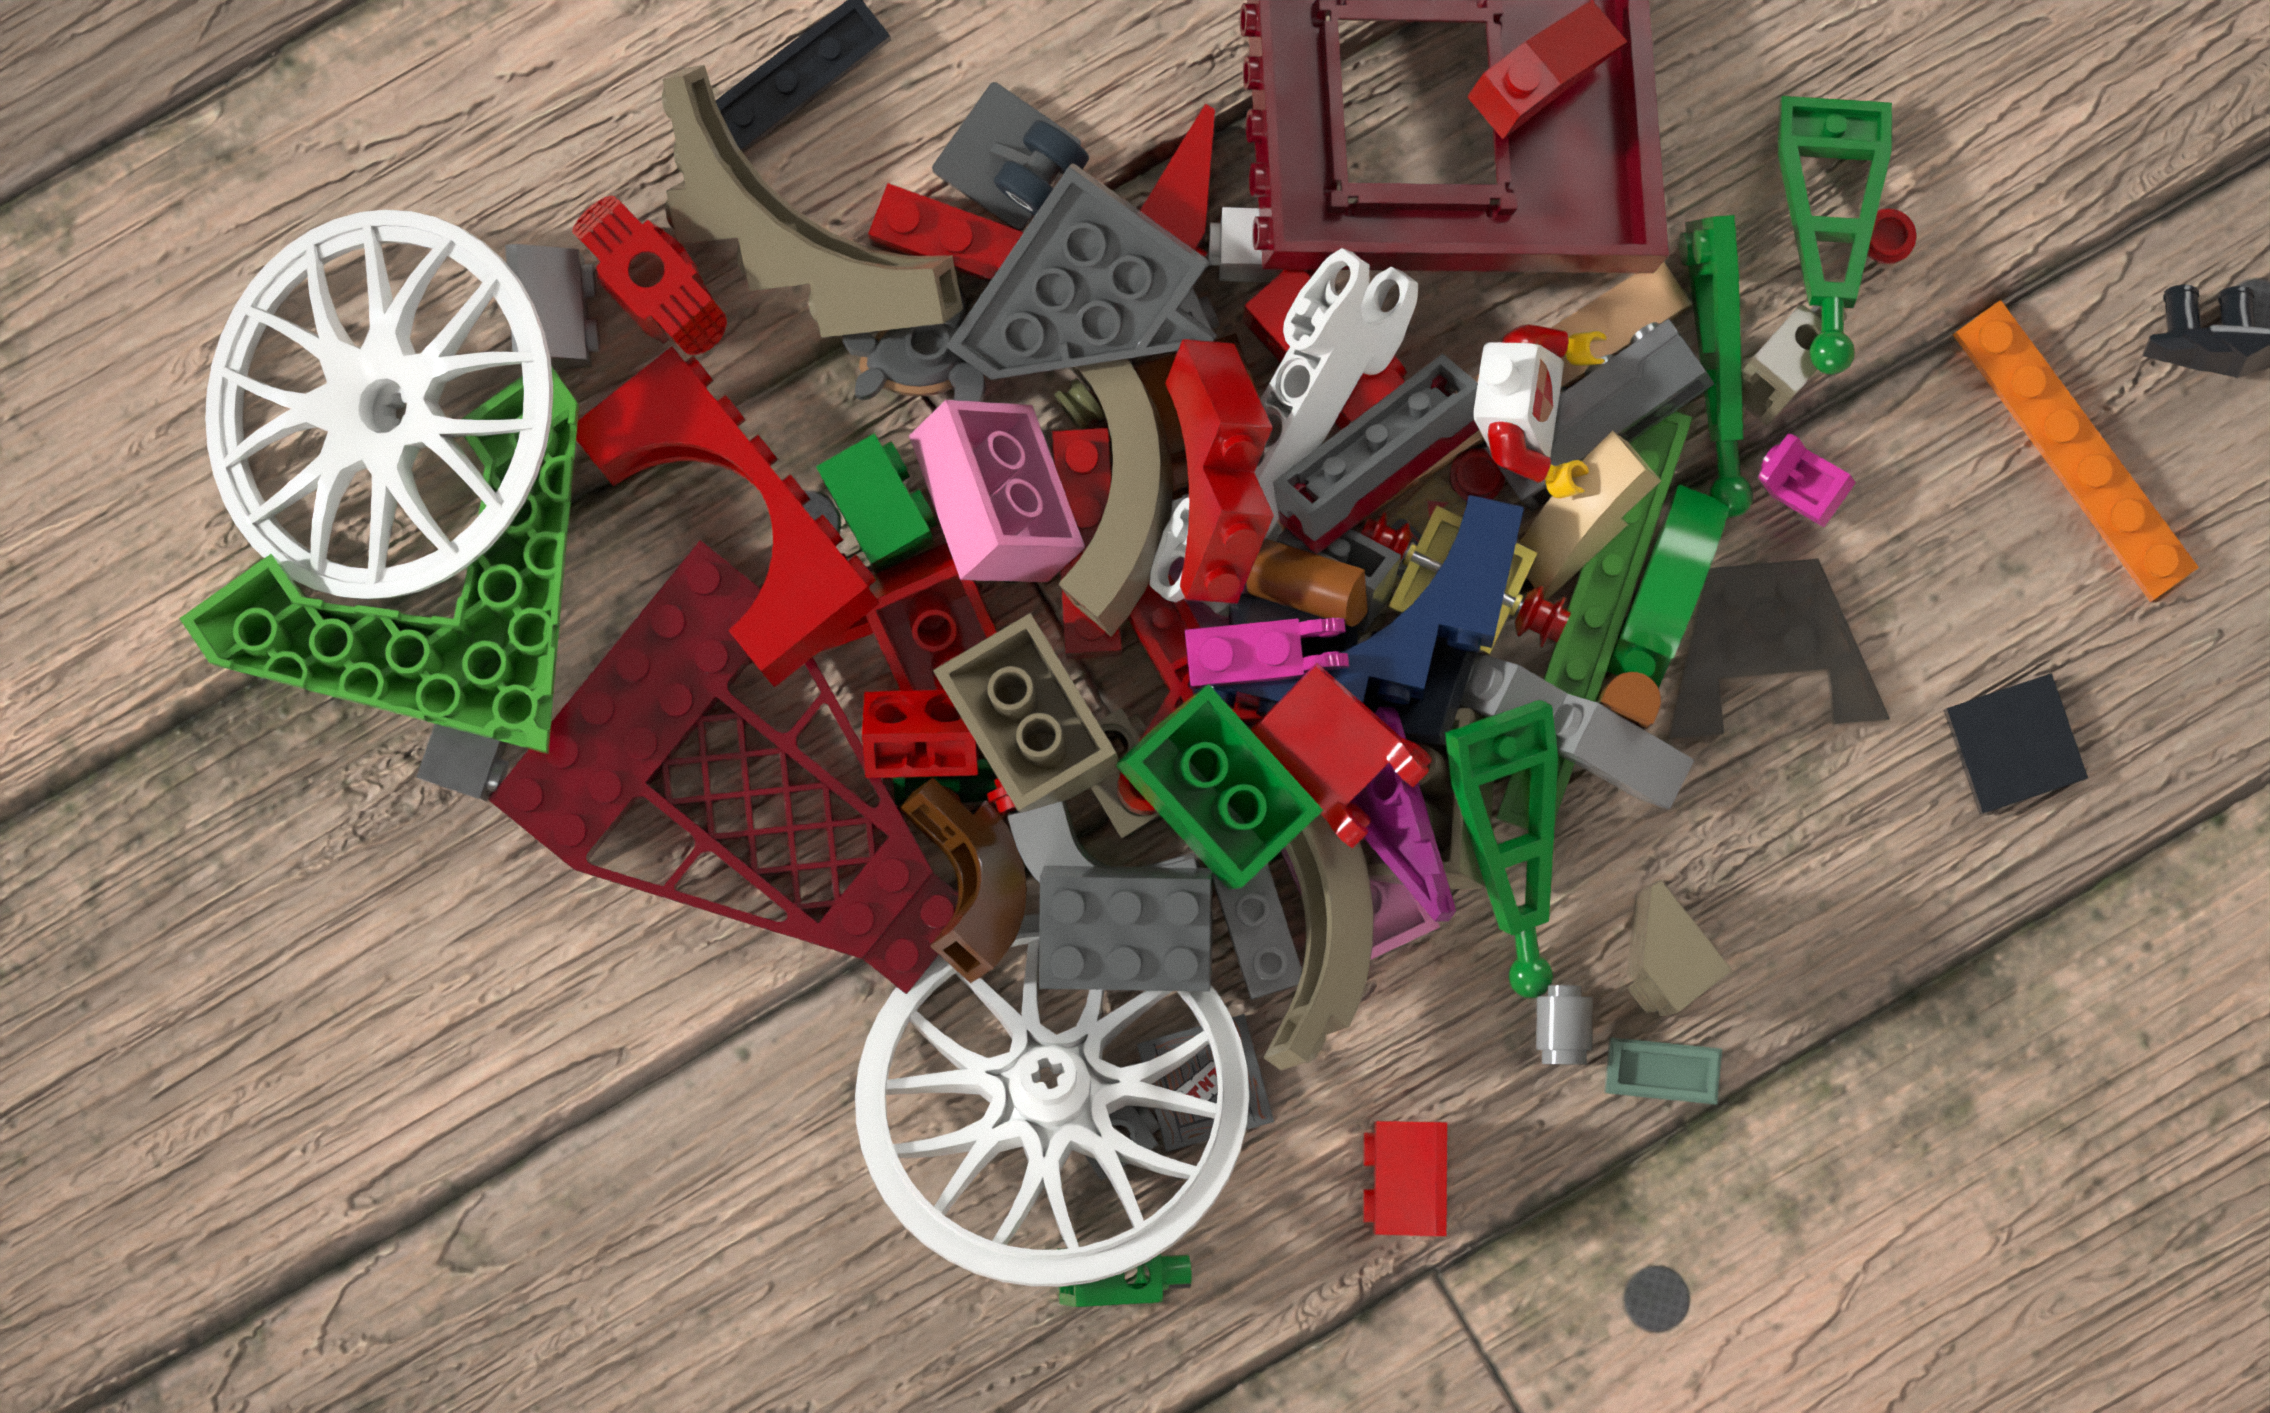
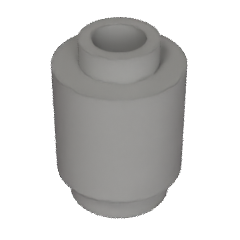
[1536,985,1593,1065]

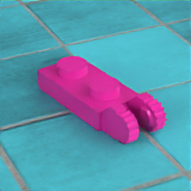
[1185,618,1349,689]

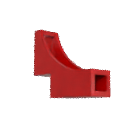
[1165,339,1274,604]

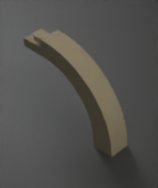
[1059,358,1173,637]
[1248,721,1374,1070]

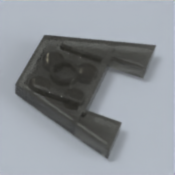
[1667,558,1890,740]

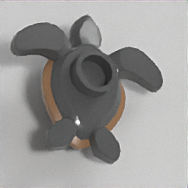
[842,287,986,402]

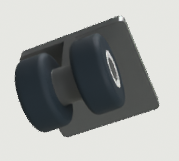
[932,82,1089,231]

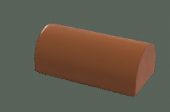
[1247,539,1367,627]
[1596,672,1661,730]

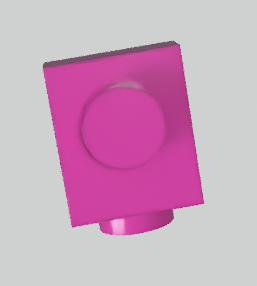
[1758,433,1856,527]

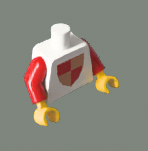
[1474,324,1607,499]

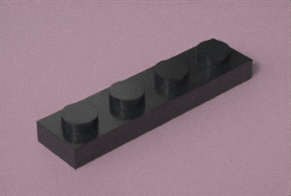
[716,0,891,153]

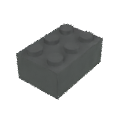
[1039,866,1213,991]

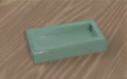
[1604,1037,1722,1105]

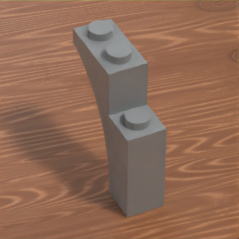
[1458,653,1694,810]

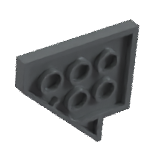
[946,163,1218,380]

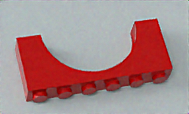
[576,346,880,688]

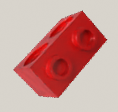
[862,690,979,778]

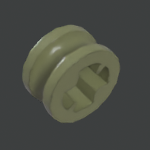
[1054,378,1106,430]

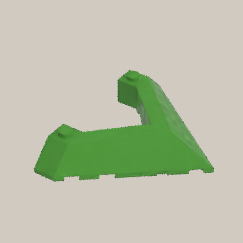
[179,366,579,754]

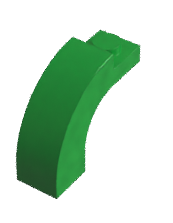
[1606,485,1730,689]

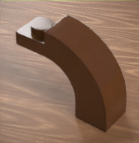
[898,777,1027,984]

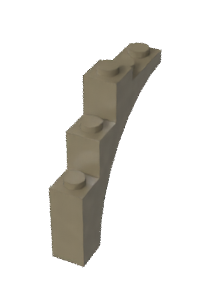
[662,65,963,338]

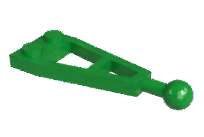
[1778,96,1892,375]
[1679,215,1753,518]
[1445,699,1558,998]

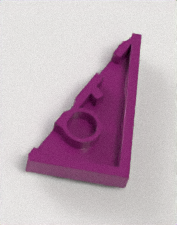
[1350,706,1456,922]

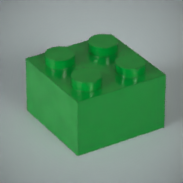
[816,433,938,573]

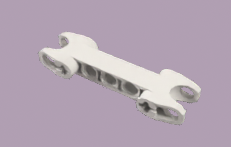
[1150,248,1418,617]

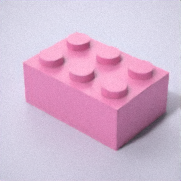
[909,400,1085,582]

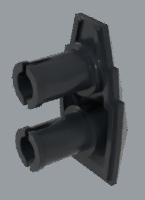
[2143,284,2270,378]

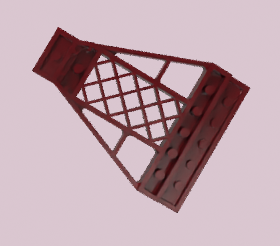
[488,540,958,994]

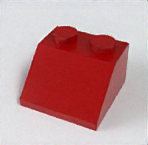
[1363,1121,1447,1237]

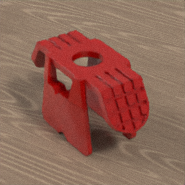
[572,195,727,355]

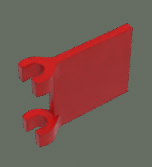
[1251,663,1432,849]

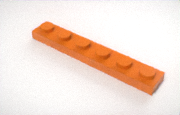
[1953,300,2199,602]

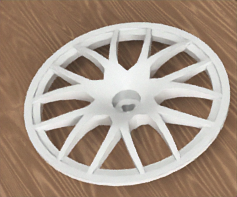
[205,210,553,600]
[855,914,1250,1287]

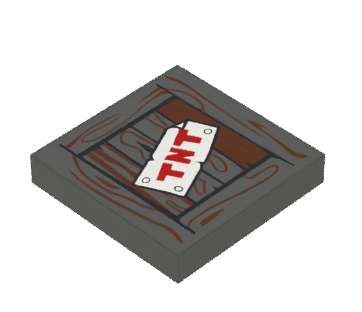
[1137,1014,1274,1152]

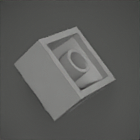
[505,244,600,370]

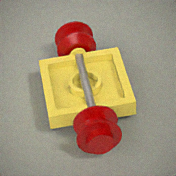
[1361,505,1572,655]

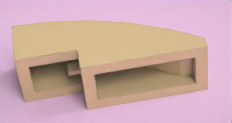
[1520,430,1661,600]

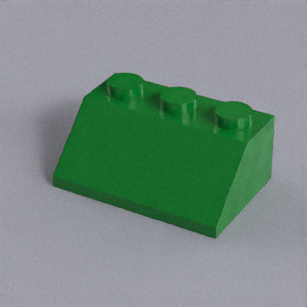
[1115,684,1323,890]

